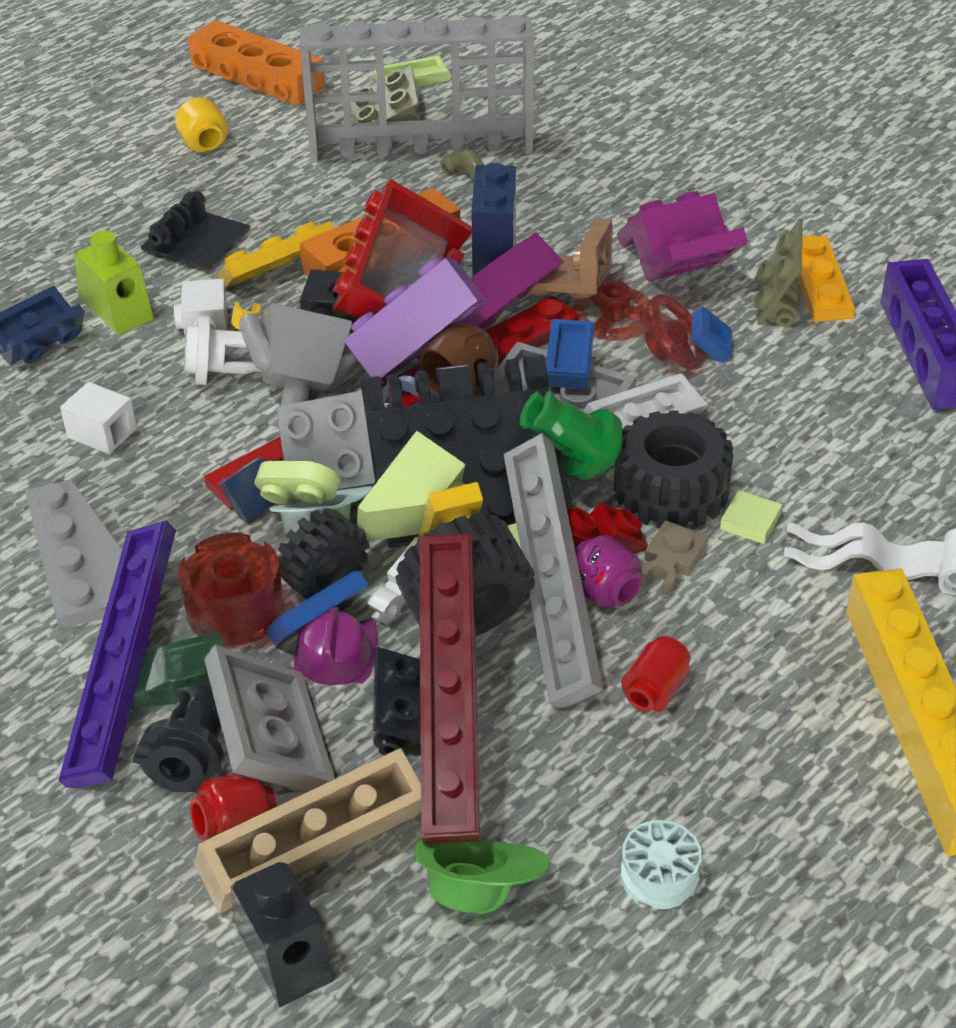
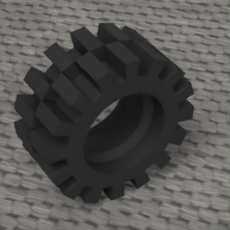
[275,508,370,600]

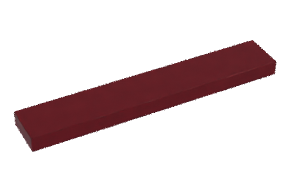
[419,533,480,844]

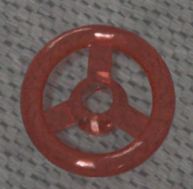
[572,281,655,340]
[645,294,707,370]

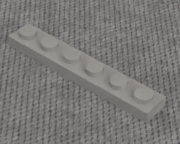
[504,433,603,708]

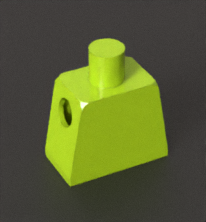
[74,230,154,335]

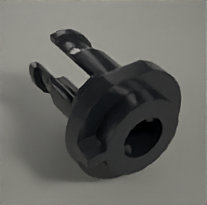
[132,681,225,793]

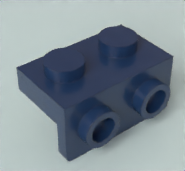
[0,286,85,365]

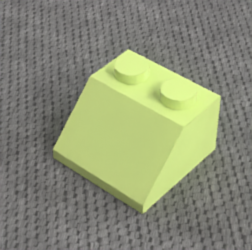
[357,431,466,541]

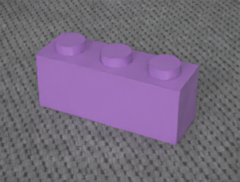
[344,257,487,382]

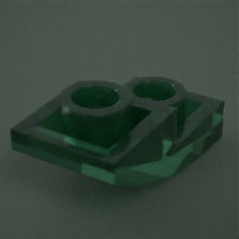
[131,632,223,710]

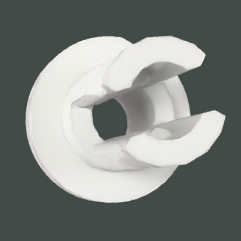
[184,315,262,385]

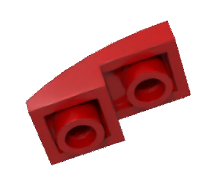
[566,502,648,553]

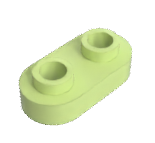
[254,461,341,505]

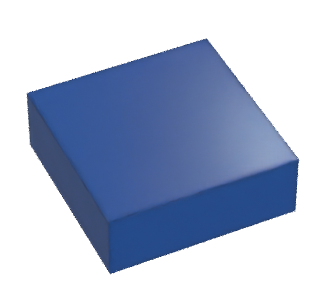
[692,306,732,362]

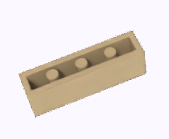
[194,748,421,914]

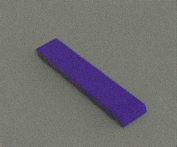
[58,520,176,788]

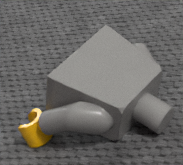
[231,302,358,406]

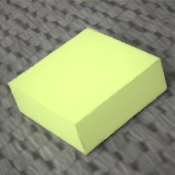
[720,490,783,544]

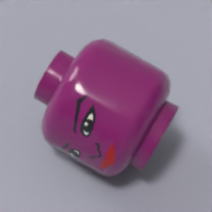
[575,535,643,608]

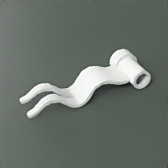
[784,522,956,595]

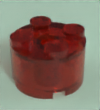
[178,532,285,646]

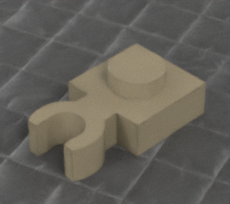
[641,521,709,595]

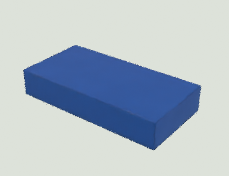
[546,319,595,389]
[266,571,369,646]

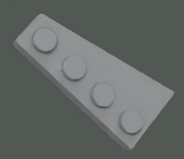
[25,479,122,629]

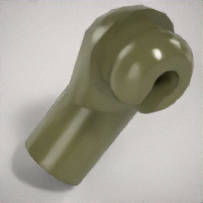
[441,150,485,182]

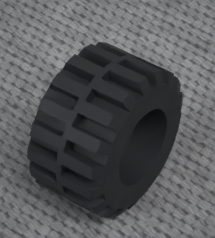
[614,410,734,529]
[395,513,535,636]

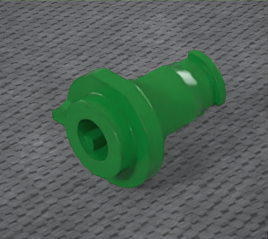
[520,390,623,480]

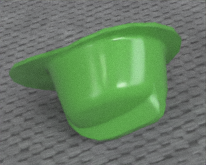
[414,839,551,914]

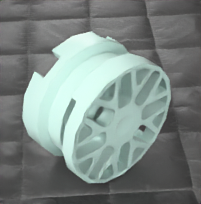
[621,820,702,909]

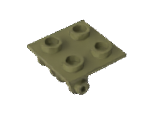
[350,65,421,123]
[753,218,803,327]

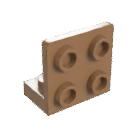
[529,219,612,298]

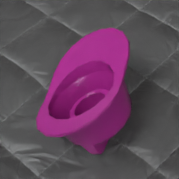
[294,607,378,686]

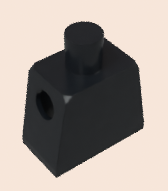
[230,862,333,1008]

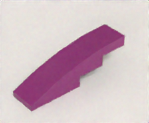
[462,232,564,329]

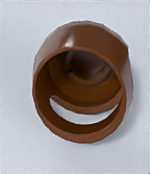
[420,322,498,398]

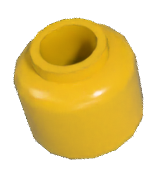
[175,97,228,152]

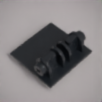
[141,191,250,271]
[373,647,421,756]

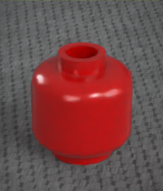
[190,773,277,841]

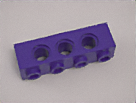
[880,259,956,410]

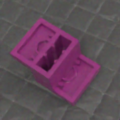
[617,191,748,282]

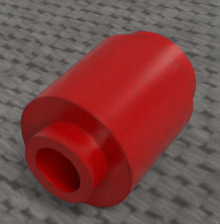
[621,636,691,712]

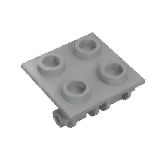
[276,391,377,490]

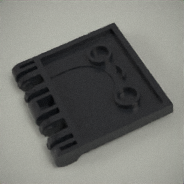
[360,354,573,548]

